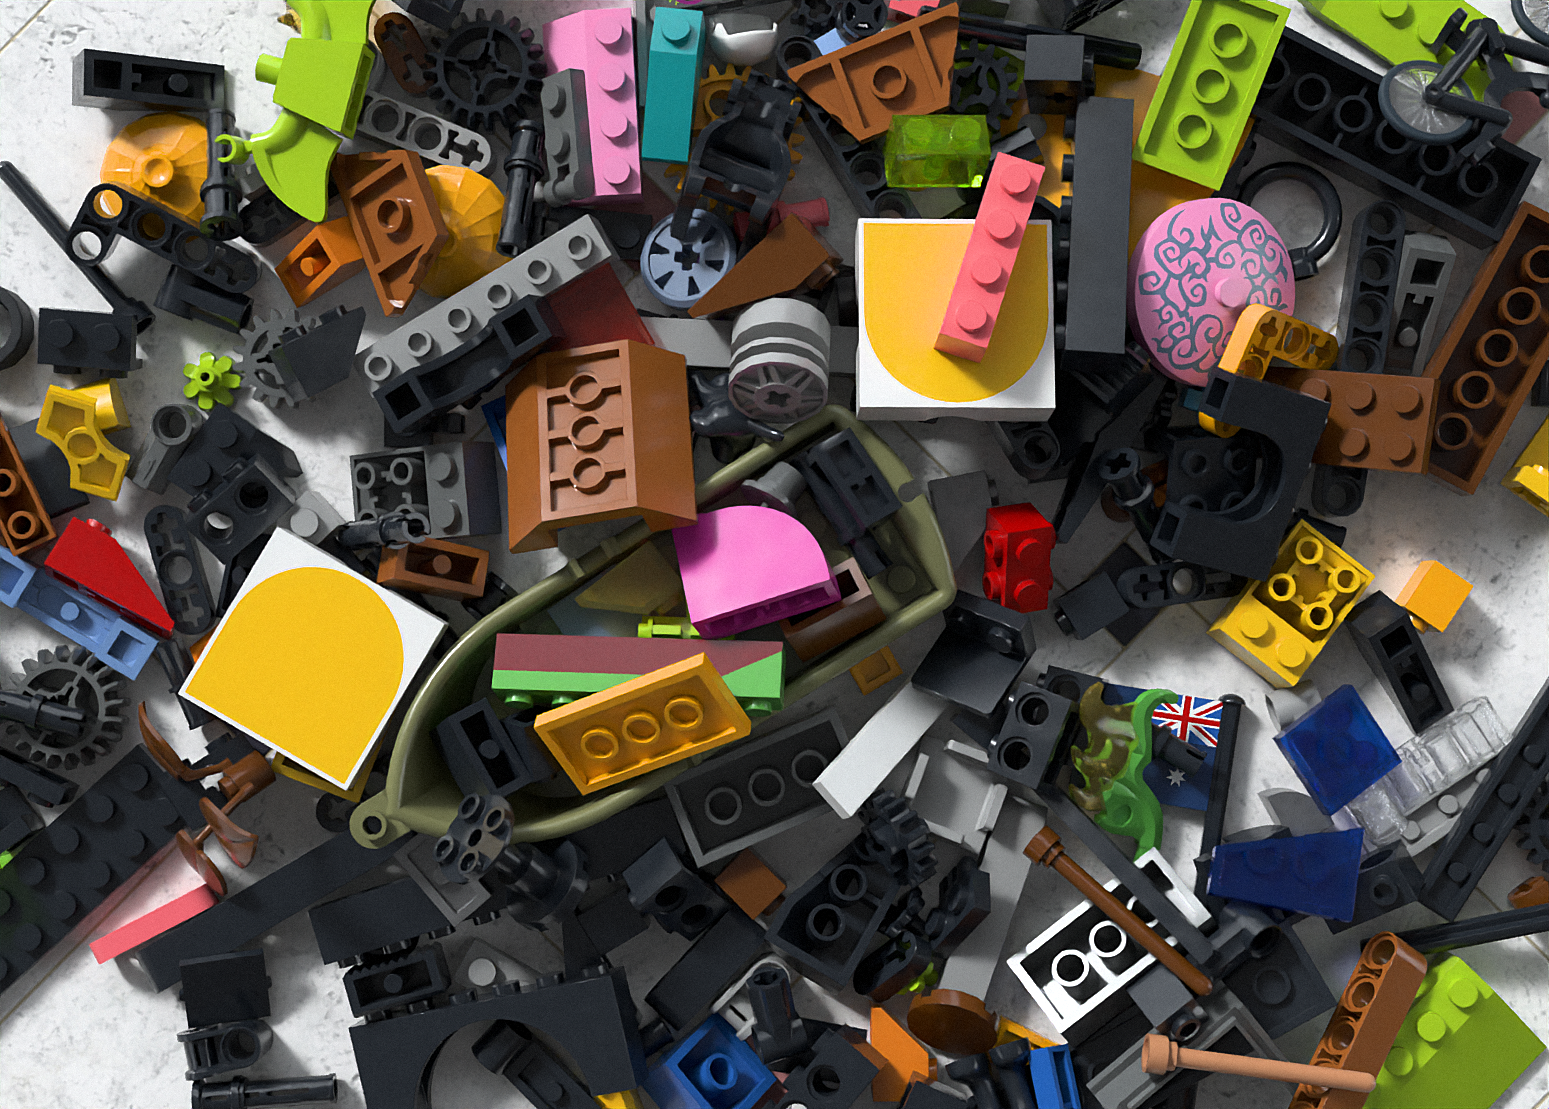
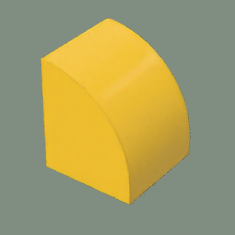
[69,378,131,436]

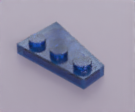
[1206,827,1365,923]

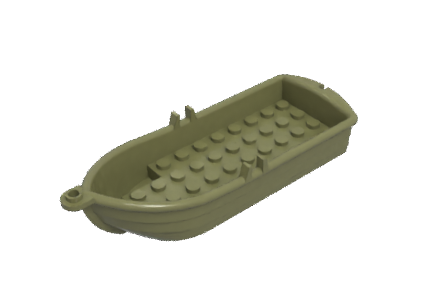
[350,404,957,849]

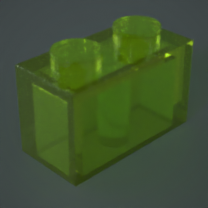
[883,115,991,187]

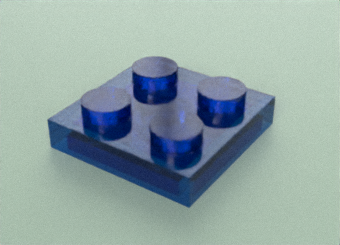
[1272,684,1402,816]

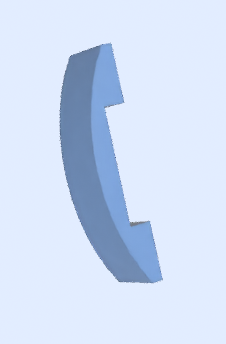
[0,545,160,681]

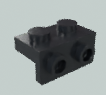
[37,307,143,379]

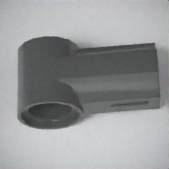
[125,404,204,495]

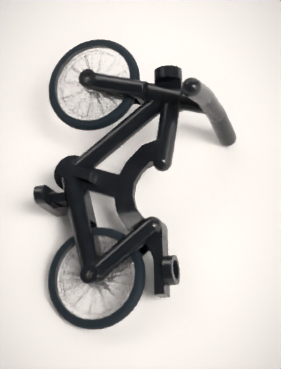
[1378,0,1549,169]

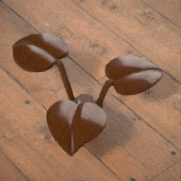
[138,701,277,897]

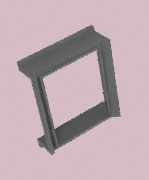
[1086,980,1299,1109]

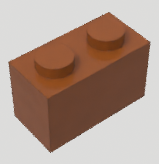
[376,536,490,602]

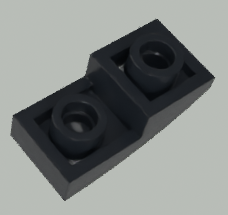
[8,417,90,519]

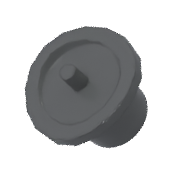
[740,461,808,520]

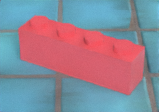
[934,152,1045,363]

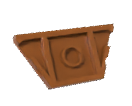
[787,1,960,145]
[330,150,450,318]

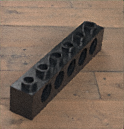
[762,1023,889,1109]

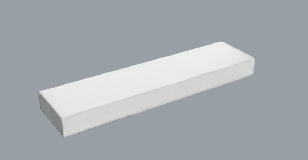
[812,662,950,819]

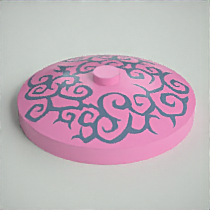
[1126,198,1295,387]

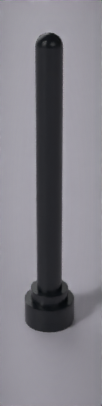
[0,161,156,336]

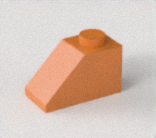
[274,215,367,308]
[869,1000,938,1102]

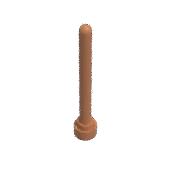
[1141,1033,1376,1093]

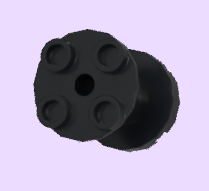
[432,793,589,932]

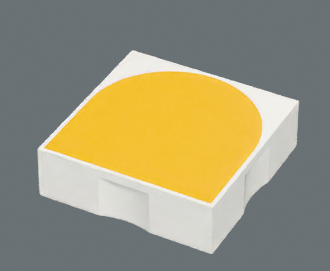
[855,218,1055,421]
[178,527,449,791]

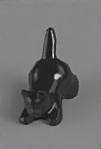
[690,371,785,465]

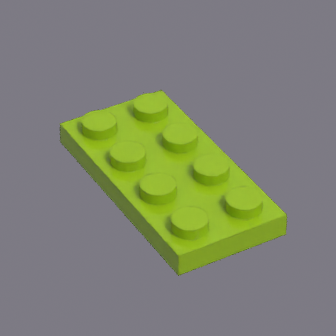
[1132,0,1291,191]

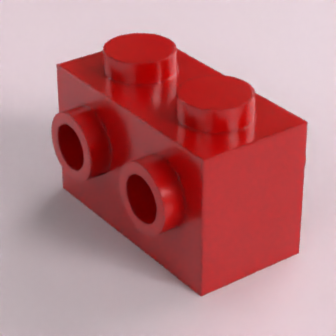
[982,502,1056,613]

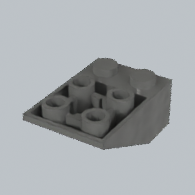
[349,441,502,540]

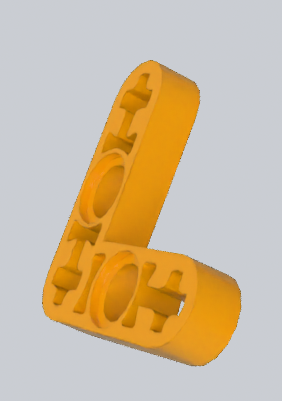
[1199,303,1338,438]

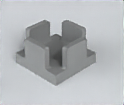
[899,734,1008,855]

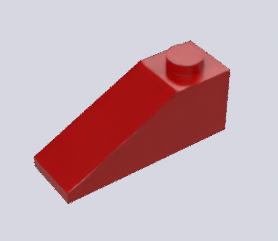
[44,517,175,641]

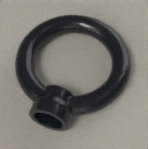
[1236,161,1343,282]

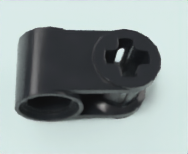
[177,1018,273,1081]

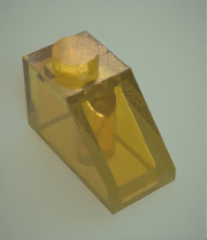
[575,540,684,617]

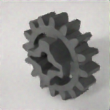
[233,309,328,409]

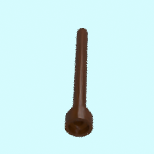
[1023,825,1213,997]

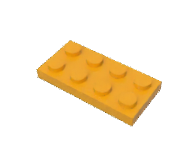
[534,652,752,795]

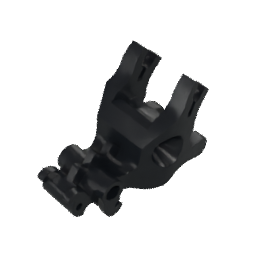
[669,69,802,262]

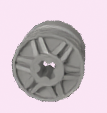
[728,298,831,424]

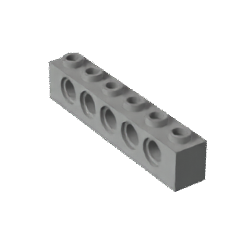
[353,214,621,399]

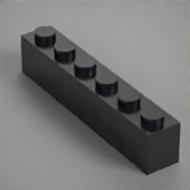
[1054,95,1134,375]

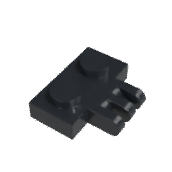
[925,856,991,960]

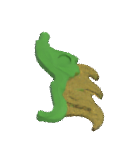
[1068,681,1179,862]

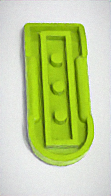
[1297,0,1513,101]

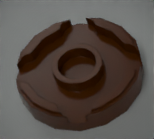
[906,988,1001,1055]

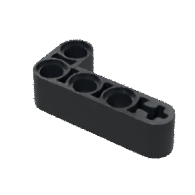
[64,181,263,293]

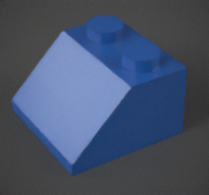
[641,1012,777,1109]

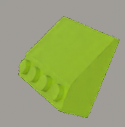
[1362,951,1547,1109]

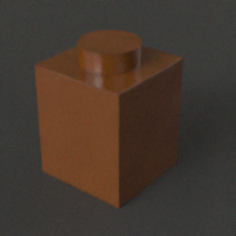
[714,846,787,920]

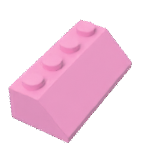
[542,7,644,207]

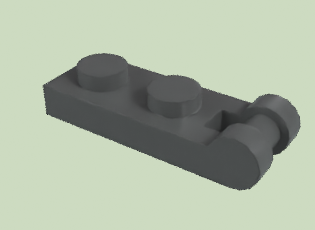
[541,68,594,208]

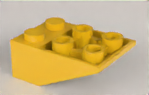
[1205,519,1375,689]

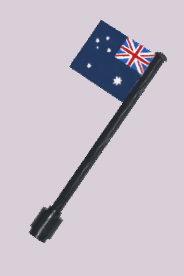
[1068,683,1246,1109]

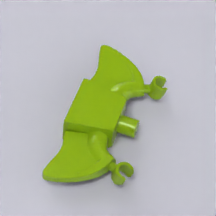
[215,0,376,224]

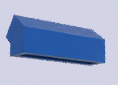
[1028,1044,1081,1109]

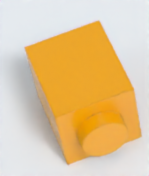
[1395,560,1474,635]

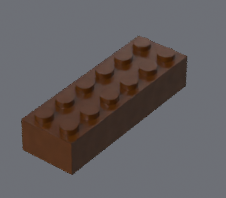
[1421,201,1549,496]

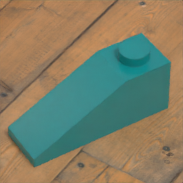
[642,7,707,165]

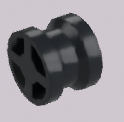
[835,0,888,45]

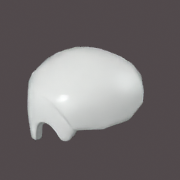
[708,13,778,67]

